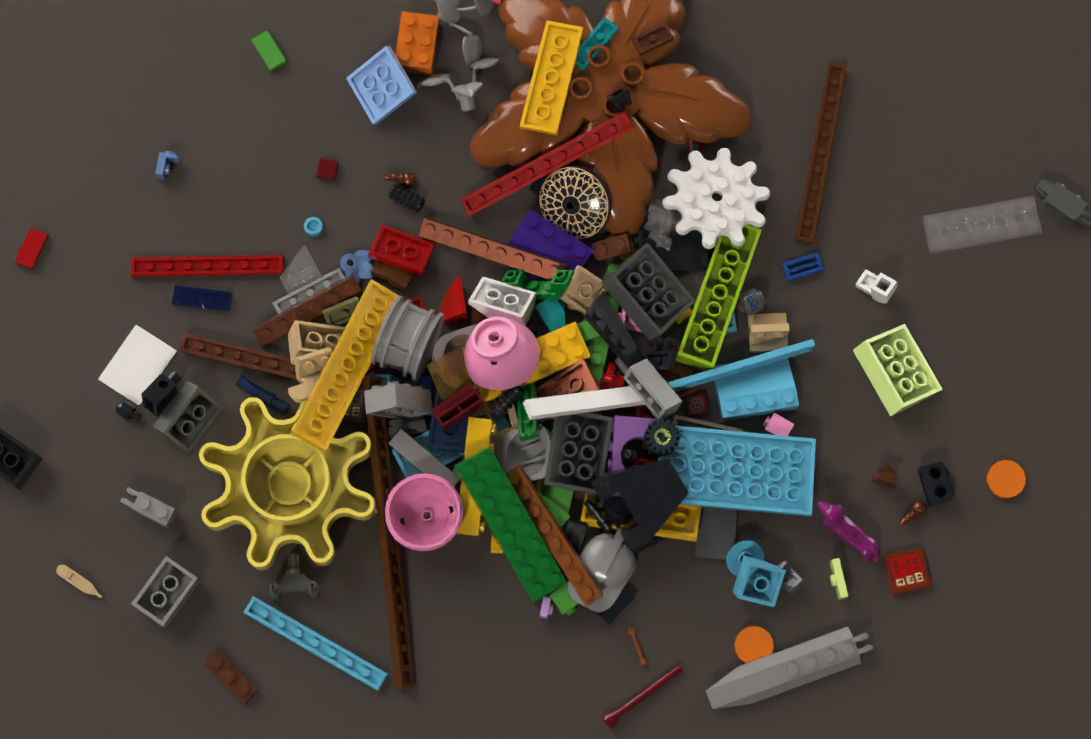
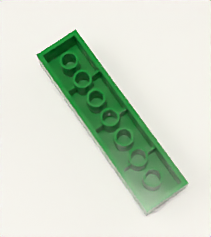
[453,446,567,603]

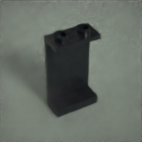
[633,231,709,272]

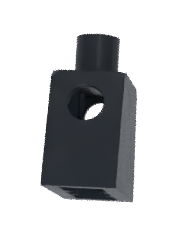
[141,371,182,417]

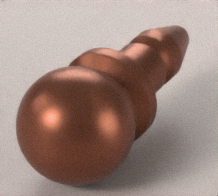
[381,172,416,187]
[900,500,927,526]

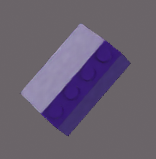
[506,209,594,281]

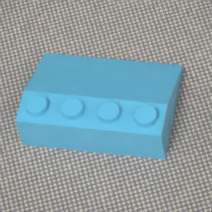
[713,358,799,422]

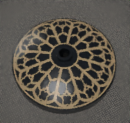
[539,164,612,240]

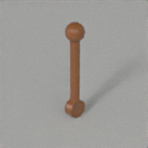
[628,628,647,667]

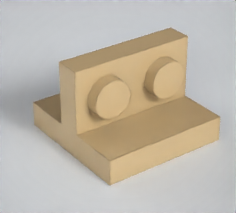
[559,265,607,315]
[748,313,789,353]

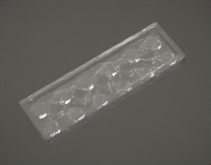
[922,196,1042,254]

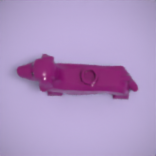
[818,501,880,563]

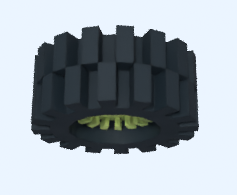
[643,419,680,456]

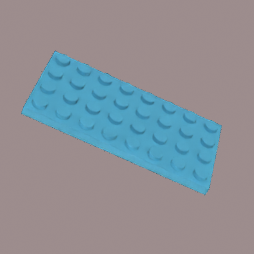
[658,426,816,516]

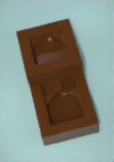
[370,261,415,290]

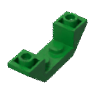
[501,270,574,300]

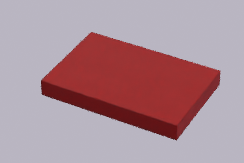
[368,225,435,276]

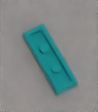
[575,17,619,72]

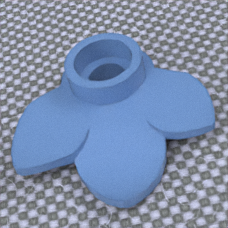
[340,250,374,285]

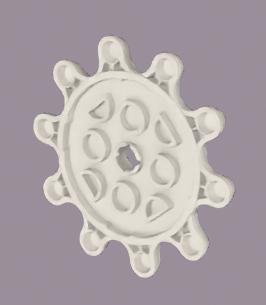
[663,148,770,249]

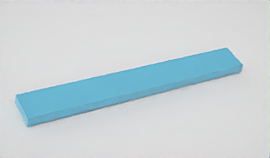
[668,339,815,392]
[243,596,388,691]

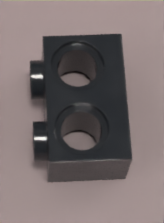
[917,461,955,507]

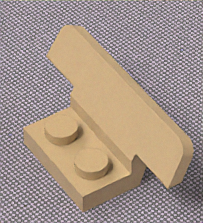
[288,347,332,402]

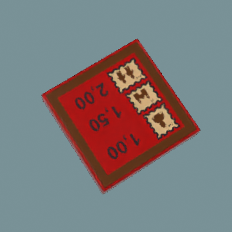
[883,548,931,595]

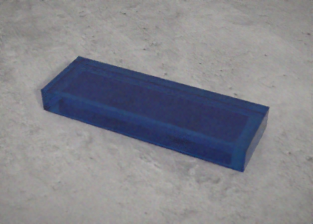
[172,285,232,312]

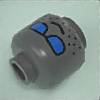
[736,288,766,316]

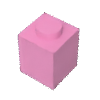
[762,413,794,436]

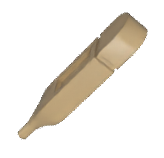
[56,565,102,598]

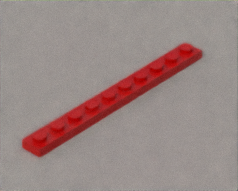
[460,111,634,216]

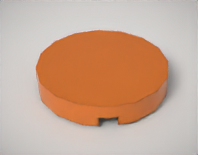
[986,460,1026,499]
[734,626,774,664]

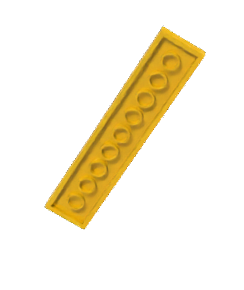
[290,279,399,453]

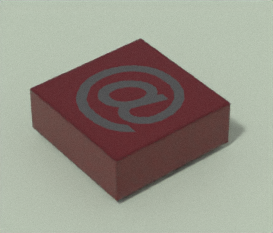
[686,394,708,417]

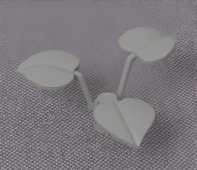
[435,0,494,68]
[417,58,502,111]

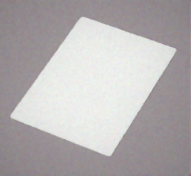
[98,325,177,405]

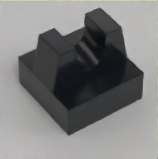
[606,87,632,112]

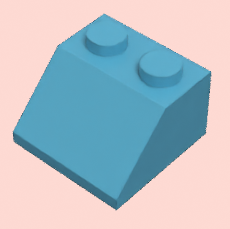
[732,555,786,607]

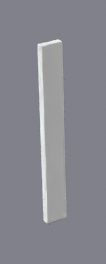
[523,386,645,420]

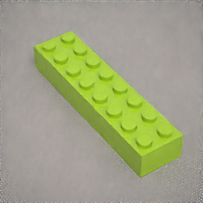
[676,225,762,371]

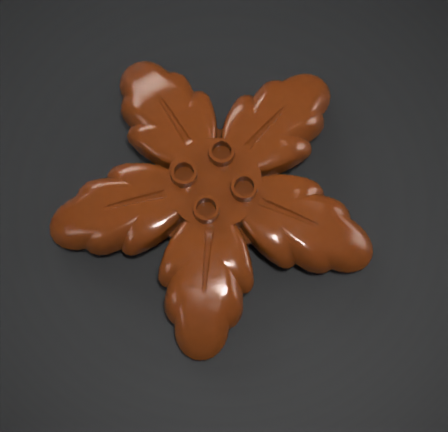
[470,0,751,236]

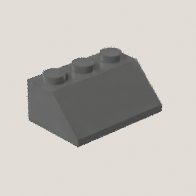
[153,381,224,454]

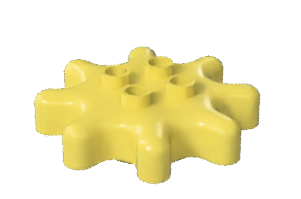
[199,397,376,570]

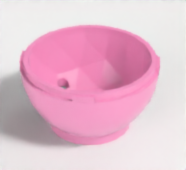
[464,317,540,390]
[385,473,463,551]

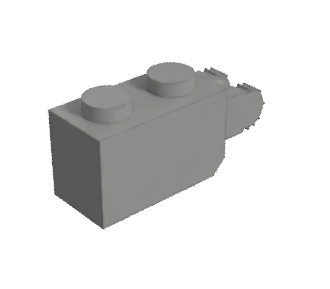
[120,487,178,529]

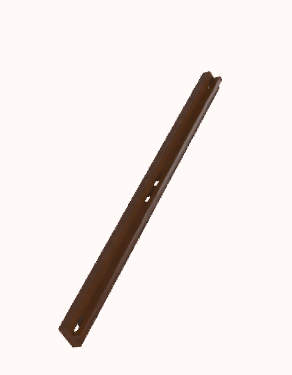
[362,377,415,689]

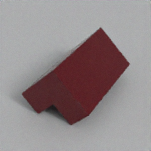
[431,383,485,432]

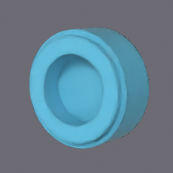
[304,217,323,237]

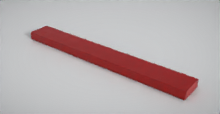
[131,255,284,278]

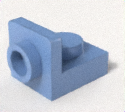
[155,151,180,180]

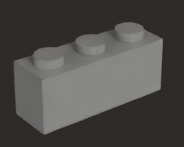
[624,359,682,420]

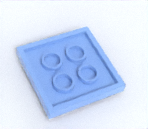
[346,46,417,125]

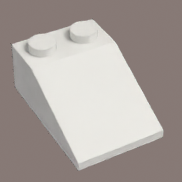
[468,277,536,326]

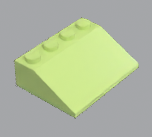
[853,324,943,416]

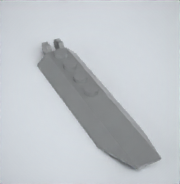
[706,626,873,709]

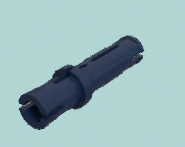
[235,375,290,415]

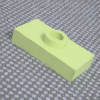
[829,558,848,600]

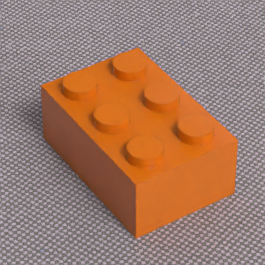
[395,11,440,76]

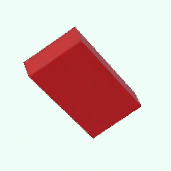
[15,227,49,270]

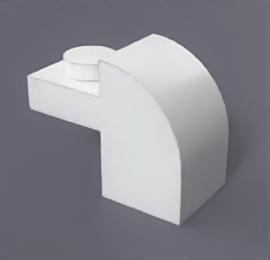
[855,269,898,303]

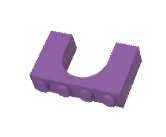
[606,416,660,497]

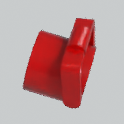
[599,362,625,390]

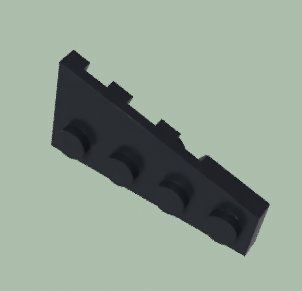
[583,292,645,368]

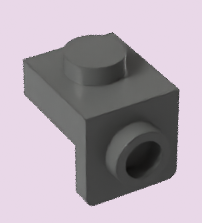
[777,560,805,595]

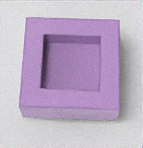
[540,597,554,619]

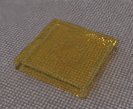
[427,348,475,400]

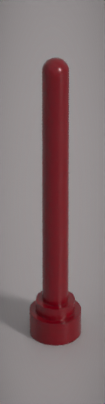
[601,665,682,729]

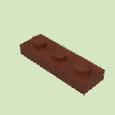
[203,649,258,705]

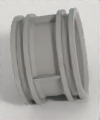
[371,296,445,382]

